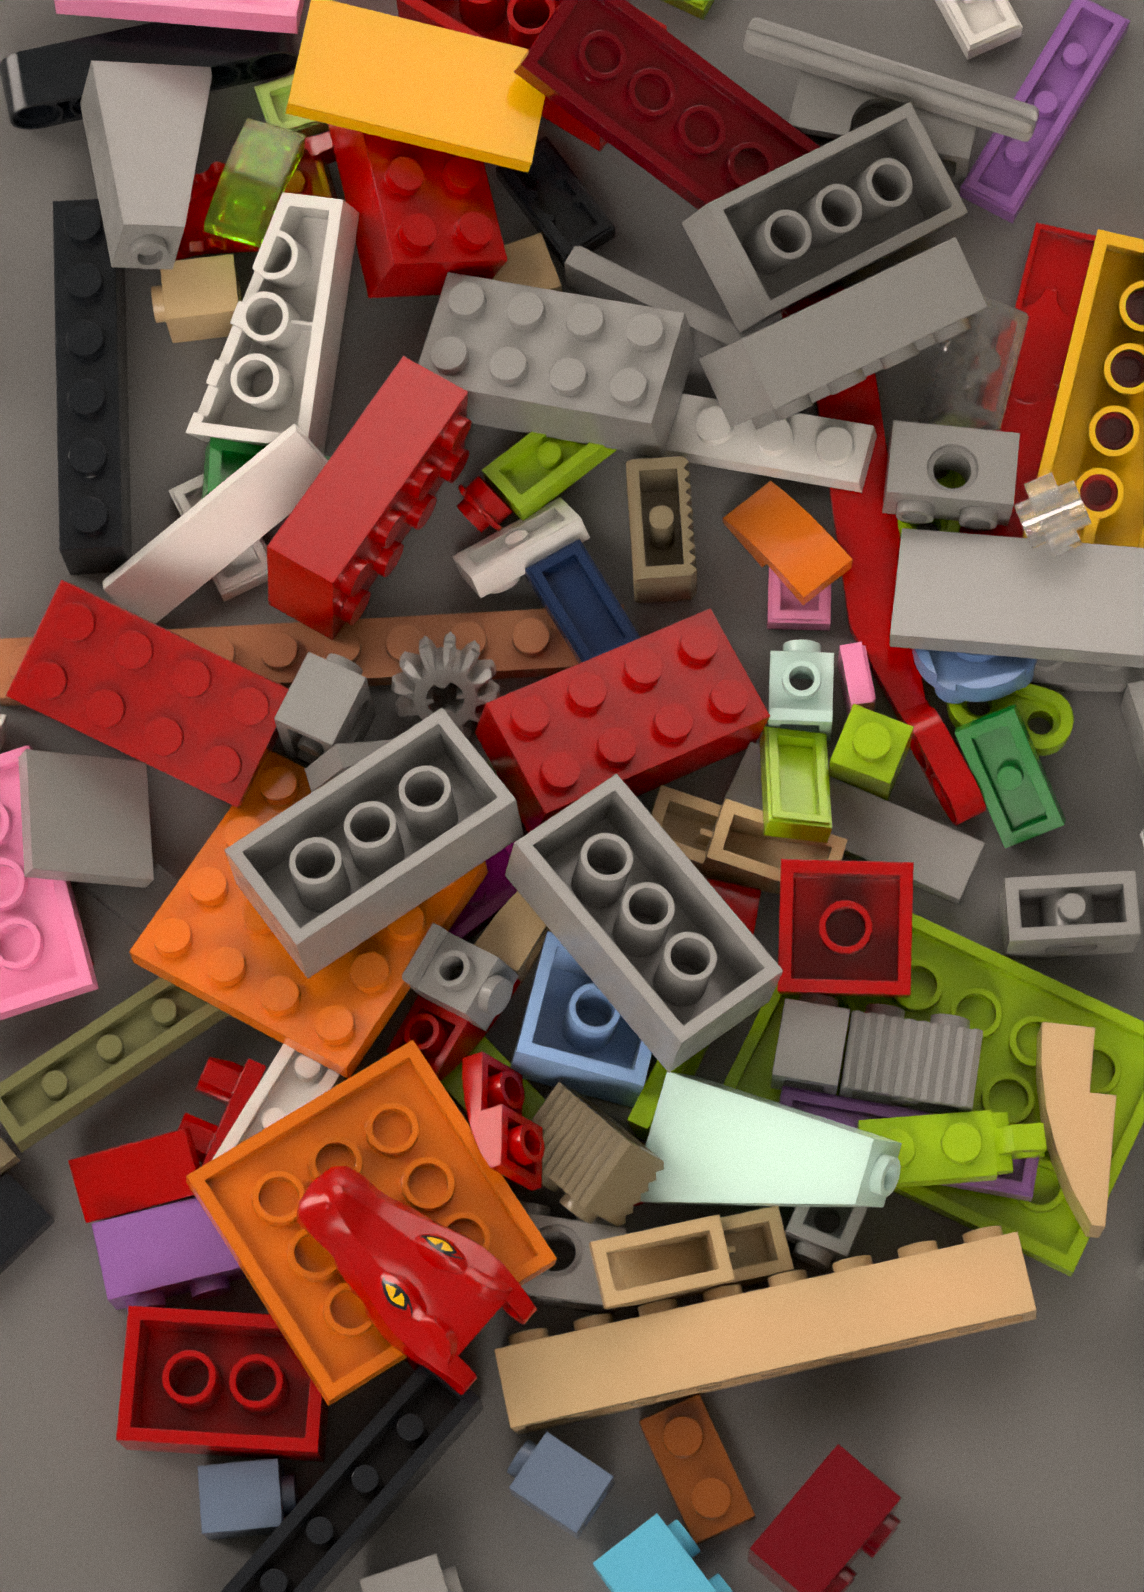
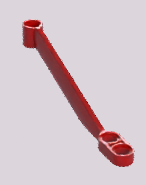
[781,283,986,826]

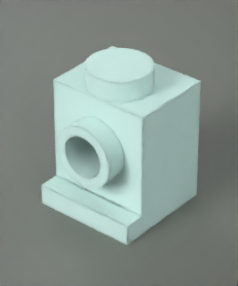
[767,639,834,740]

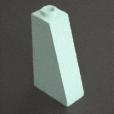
[641,1072,902,1208]

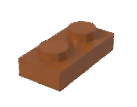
[639,1394,756,1545]

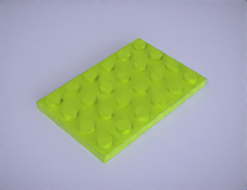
[723,913,1144,1277]

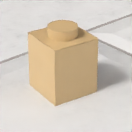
[151,254,242,343]

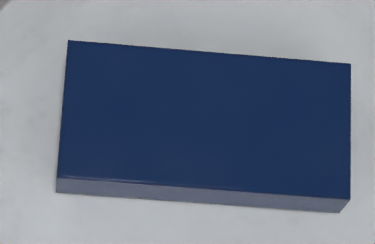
[525,539,641,664]

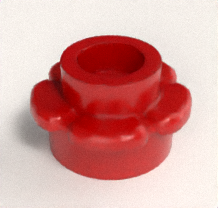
[456,475,513,533]

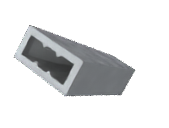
[80,61,212,269]

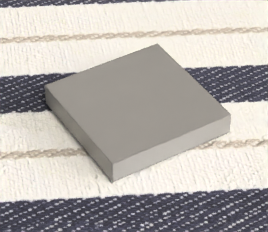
[18,749,154,888]

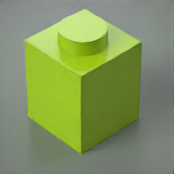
[829,704,914,801]

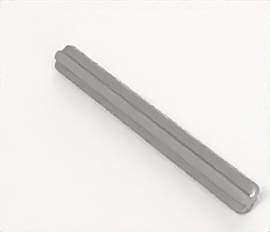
[743,17,1039,141]

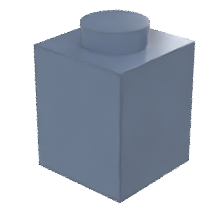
[507,1431,615,1539]
[197,1458,299,1540]

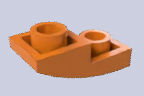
[722,481,853,606]

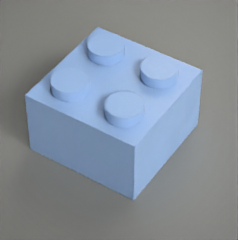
[510,931,652,1108]

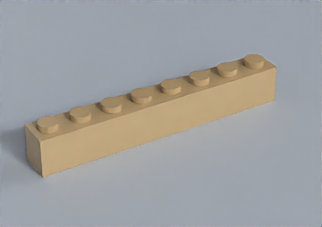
[494,1226,1037,1435]

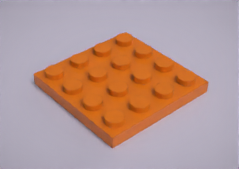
[129,751,488,1079]
[186,1040,557,1406]

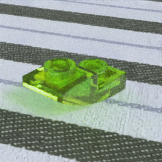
[204,118,306,248]

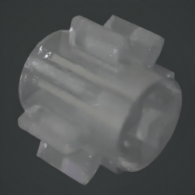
[1014,472,1092,557]

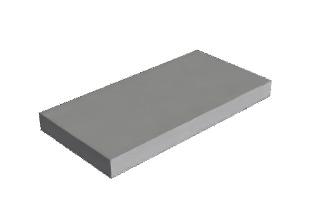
[890,528,1144,668]

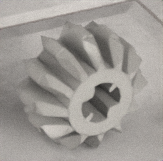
[391,631,500,739]

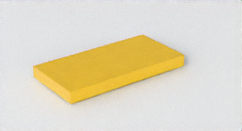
[285,0,545,173]

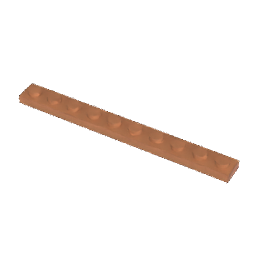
[0,604,624,706]

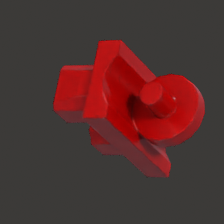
[177,1057,266,1167]

